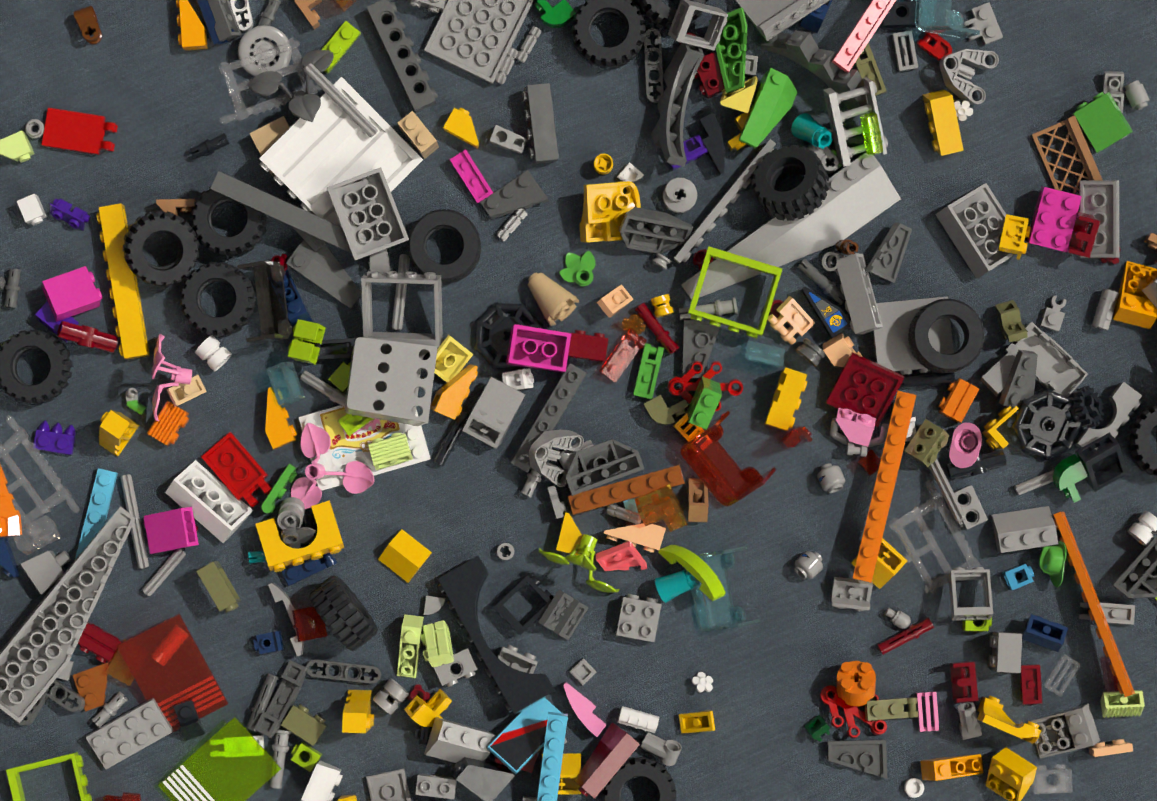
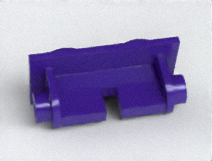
[50,198,90,231]

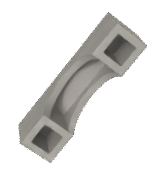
[1075,382,1142,449]

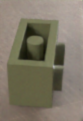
[904,419,949,467]

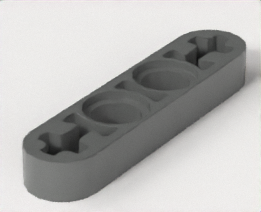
[644,28,664,104]
[306,659,382,684]

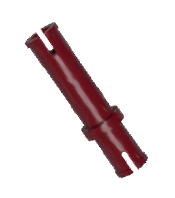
[635,303,679,355]
[877,617,934,655]

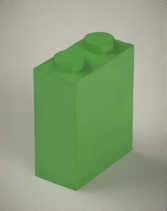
[1073,92,1133,153]
[687,376,722,430]

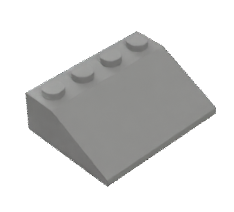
[327,167,409,261]
[935,183,1016,279]

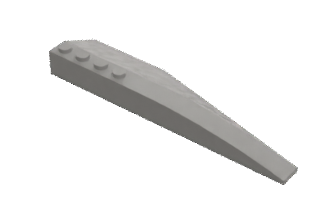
[681,150,901,300]
[0,506,136,723]

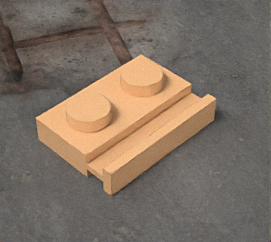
[1088,739,1133,757]

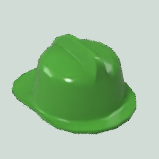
[1039,541,1066,587]

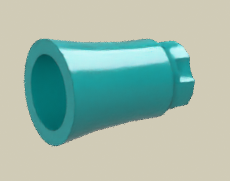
[791,113,832,149]
[655,569,700,603]

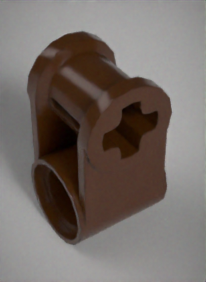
[73,5,102,45]

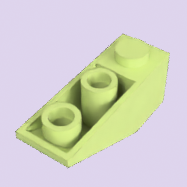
[397,614,424,678]

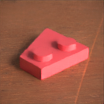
[596,541,647,571]

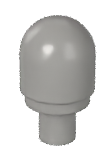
[885,608,911,629]

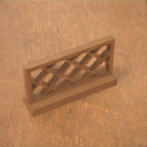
[1032,116,1102,196]

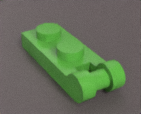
[633,343,664,400]
[262,464,298,513]

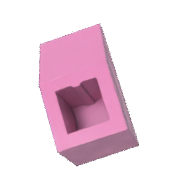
[836,408,876,447]

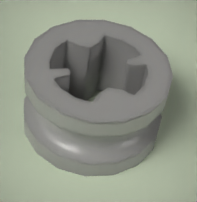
[652,253,671,270]
[497,543,514,560]

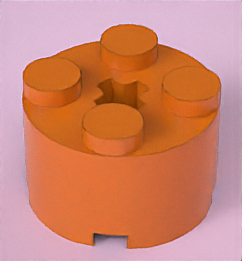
[837,661,876,706]

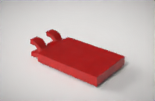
[42,108,118,155]
[201,432,273,507]

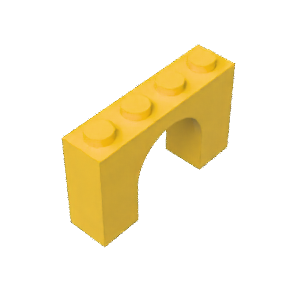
[255,500,344,572]

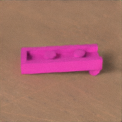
[449,149,493,203]

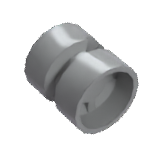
[277,497,305,530]
[373,678,409,715]

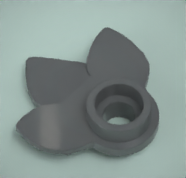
[281,527,315,549]

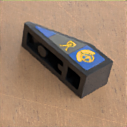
[801,287,851,339]

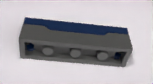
[196,0,242,44]

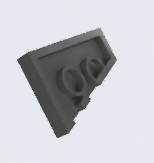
[480,170,549,219]

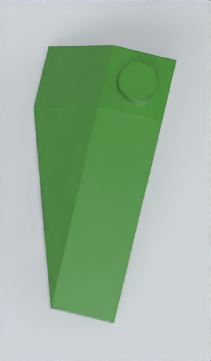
[709,8,747,93]

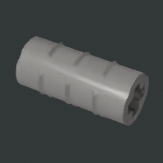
[1092,289,1119,331]

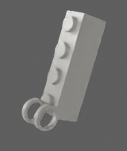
[822,252,883,334]

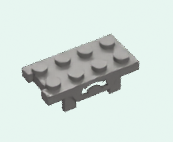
[1005,322,1088,397]

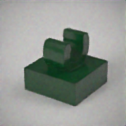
[804,715,830,742]

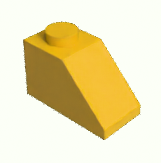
[443,107,479,149]
[556,512,582,555]

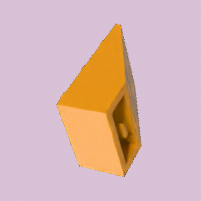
[1113,261,1157,329]

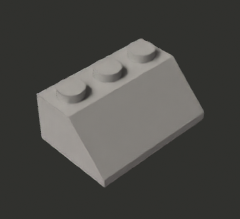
[991,506,1058,553]
[424,717,496,763]

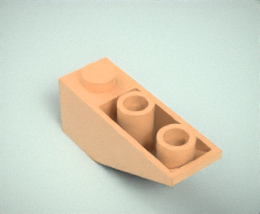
[604,522,666,553]

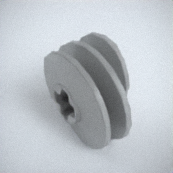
[663,178,697,213]

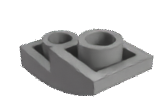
[1103,71,1124,113]

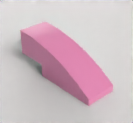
[563,682,606,737]

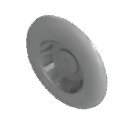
[238,25,292,77]

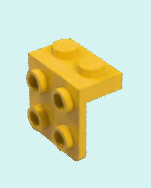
[982,406,1019,450]

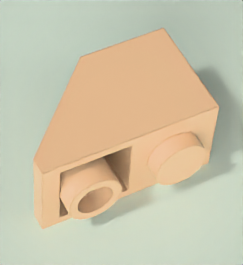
[823,333,863,367]

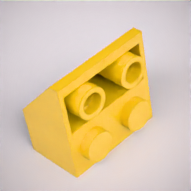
[851,538,907,589]
[985,747,1037,801]
[542,753,581,794]

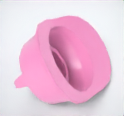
[949,423,982,468]

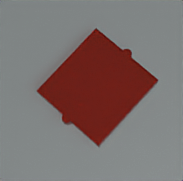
[292,607,327,642]

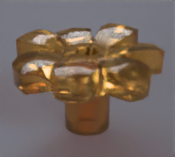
[621,314,646,335]

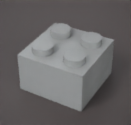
[988,631,1022,673]

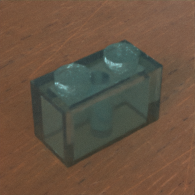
[266,362,305,405]

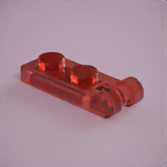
[599,328,647,383]

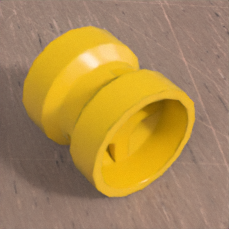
[594,154,613,175]
[651,294,674,318]

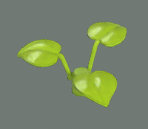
[538,534,619,593]

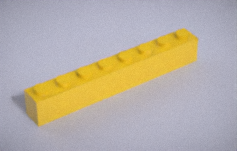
[97,203,150,360]

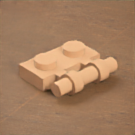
[767,296,815,345]

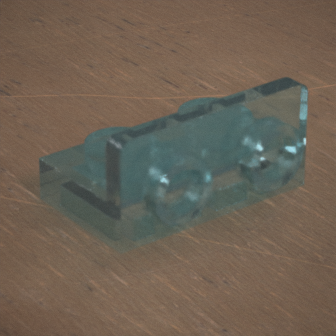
[744,341,785,368]

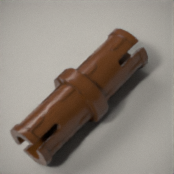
[836,239,859,255]

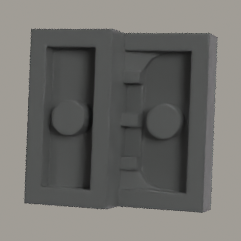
[539,590,589,640]

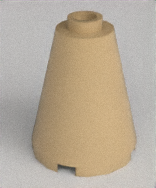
[528,273,579,326]

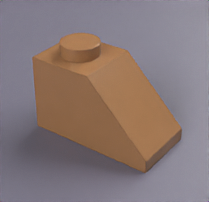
[688,478,708,522]

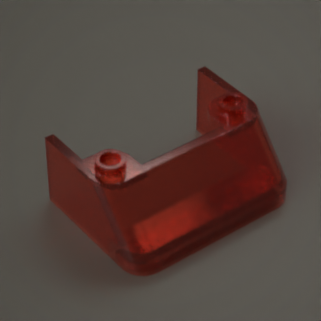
[681,411,776,506]

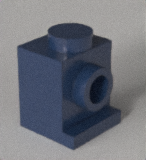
[253,630,284,654]

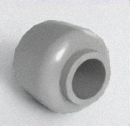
[817,463,845,493]
[794,551,823,579]

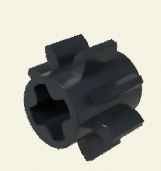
[415,725,432,745]

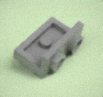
[831,577,873,611]
[498,644,538,674]

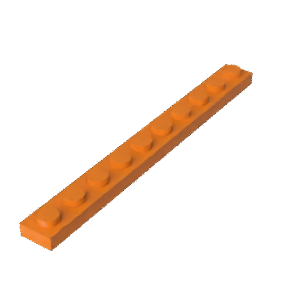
[852,391,916,583]
[1053,512,1135,697]

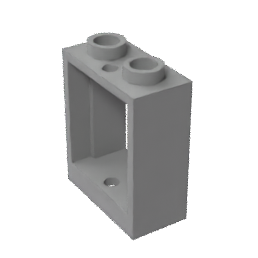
[668,0,728,50]
[948,567,993,621]

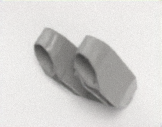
[939,49,999,105]
[529,430,584,487]

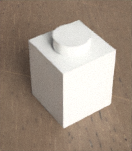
[17,194,47,225]

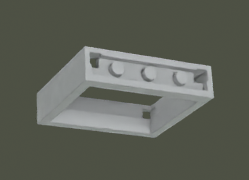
[361,271,443,347]

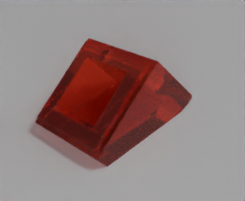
[857,449,881,476]

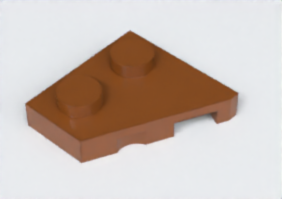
[72,662,110,712]

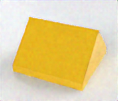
[378,529,432,583]

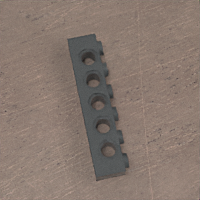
[367,0,438,113]
[511,363,587,473]

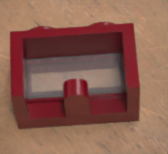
[1068,212,1101,258]
[950,661,979,703]

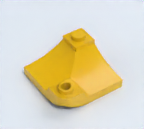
[580,181,641,243]
[977,695,1041,744]

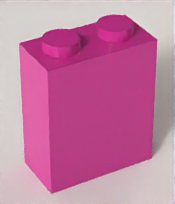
[42,266,102,322]
[143,507,199,554]

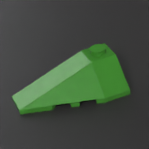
[739,68,797,149]

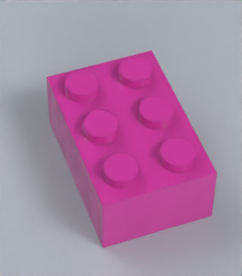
[1027,186,1082,252]
[506,324,571,373]

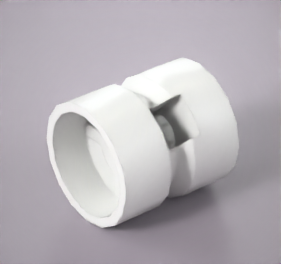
[195,335,232,372]
[1128,510,1157,547]

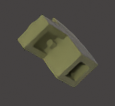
[995,300,1028,342]
[643,395,688,425]

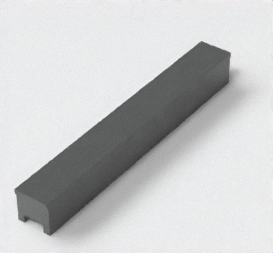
[210,171,351,253]

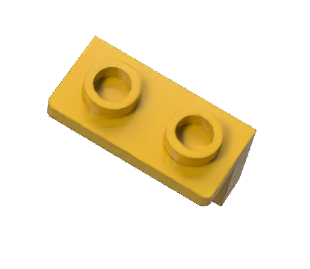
[998,214,1031,260]

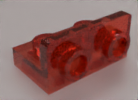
[779,426,813,448]

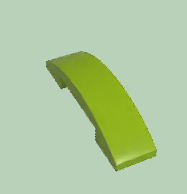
[658,544,726,601]

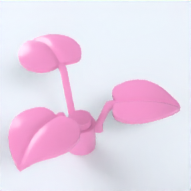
[152,334,192,421]
[291,423,374,509]

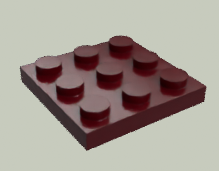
[826,352,904,427]

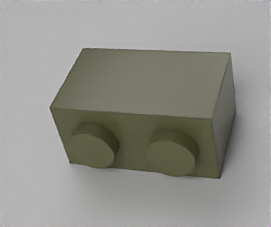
[281,704,328,746]

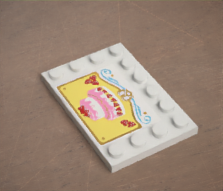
[299,405,431,491]

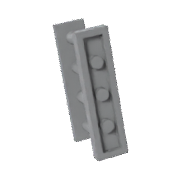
[823,77,888,167]

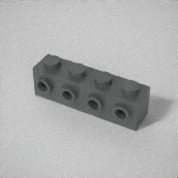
[522,83,559,164]

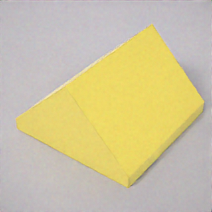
[720,76,758,113]
[434,335,473,382]

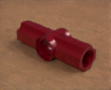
[57,321,118,353]

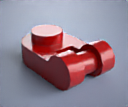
[916,28,952,60]

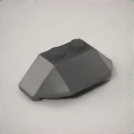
[619,207,693,254]
[565,439,644,496]
[1113,536,1157,598]

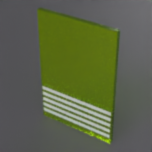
[158,717,282,801]

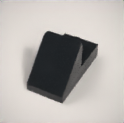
[173,698,205,740]

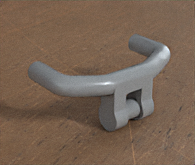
[830,418,889,457]

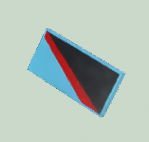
[487,698,568,774]

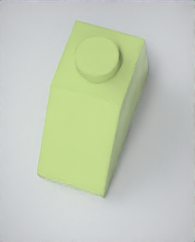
[0,131,35,162]

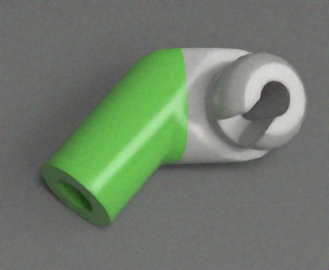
[125,388,147,415]

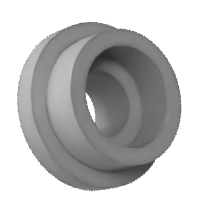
[25,119,45,138]

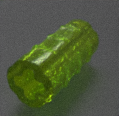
[860,112,883,155]

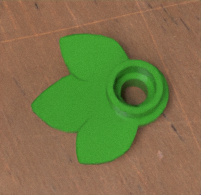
[559,251,596,286]

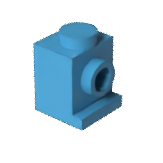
[1002,564,1034,590]

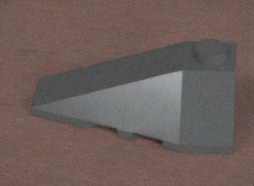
[286,240,362,309]

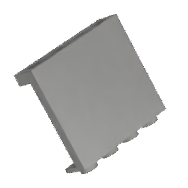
[734,0,829,41]
[873,296,954,375]

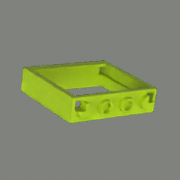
[688,246,782,339]
[6,752,92,801]

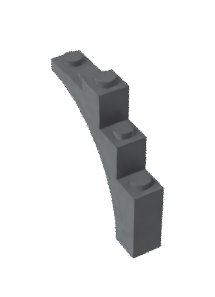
[760,30,868,115]
[651,43,704,167]

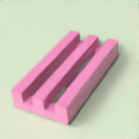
[916,692,939,732]

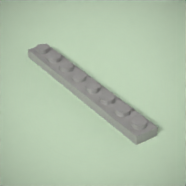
[673,139,776,264]

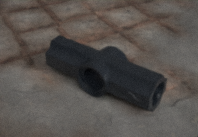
[946,449,1007,480]

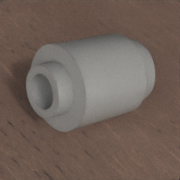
[1125,80,1150,110]

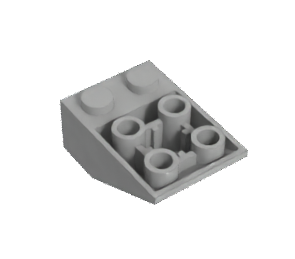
[462,377,526,449]
[1031,704,1100,759]

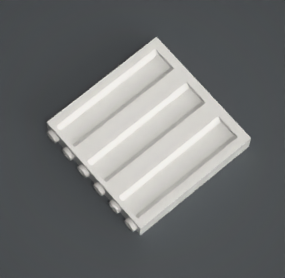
[259,77,423,227]

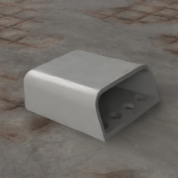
[345,337,438,426]

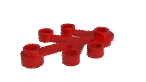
[668,361,743,411]
[820,686,887,738]

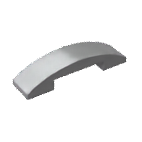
[268,583,304,656]

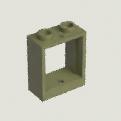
[196,561,241,613]

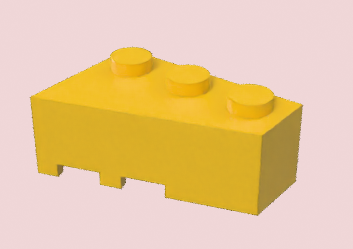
[922,89,963,156]
[765,367,807,431]
[99,410,140,457]
[342,690,374,733]

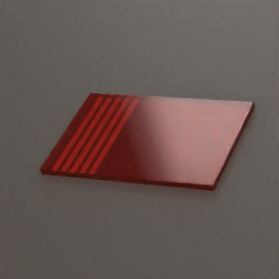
[117,613,228,736]

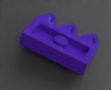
[33,420,76,455]

